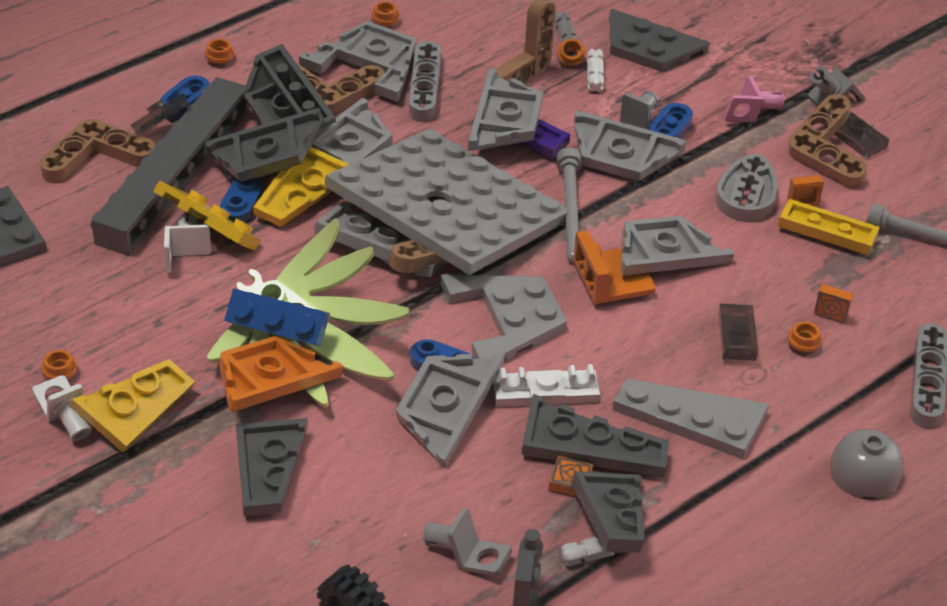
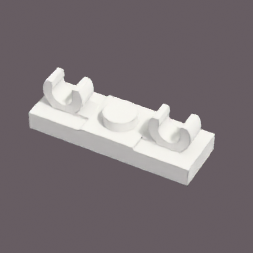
[492,364,600,408]

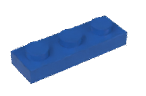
[224,288,330,346]

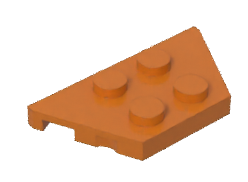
[219,335,344,412]

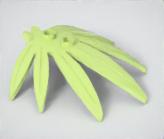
[207,218,410,407]

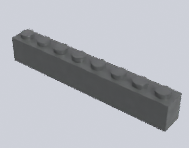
[91,77,250,256]

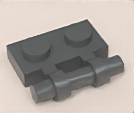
[513,529,543,606]

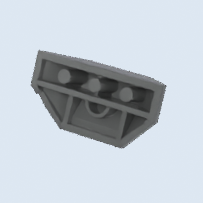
[243,44,337,130]

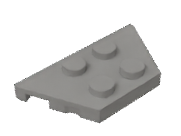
[468,68,544,151]
[311,98,393,164]
[574,110,686,181]
[621,216,735,276]
[396,352,505,467]

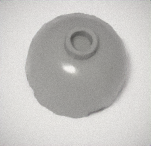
[830,429,904,499]

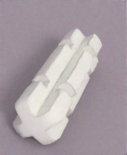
[587,49,604,92]
[561,536,624,567]

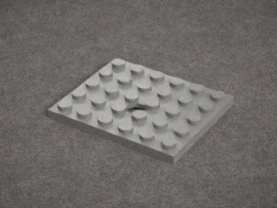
[324,129,568,275]

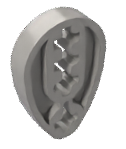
[715,154,777,222]

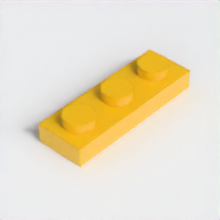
[778,199,880,255]

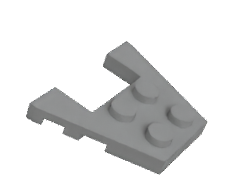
[299,21,417,102]
[441,274,567,361]

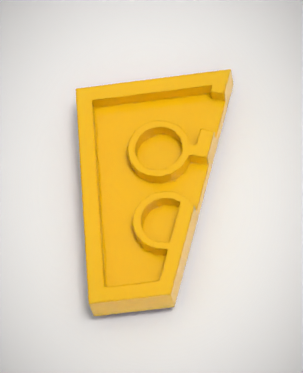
[253,146,350,227]
[153,180,261,251]
[69,359,195,453]

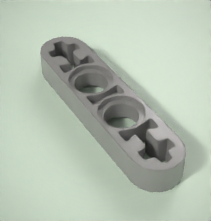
[409,41,441,122]
[910,323,947,428]

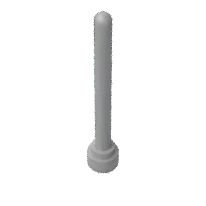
[557,147,582,263]
[866,203,947,245]

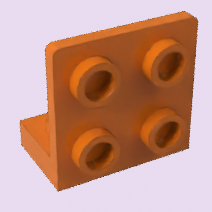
[573,230,656,305]

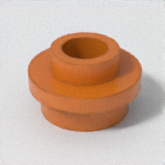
[371,1,400,27]
[557,38,586,67]
[205,39,234,65]
[788,322,822,352]
[41,350,77,380]

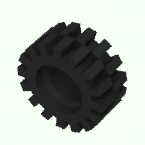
[317,565,389,606]

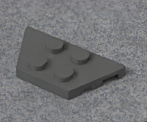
[609,9,710,72]
[205,108,323,182]

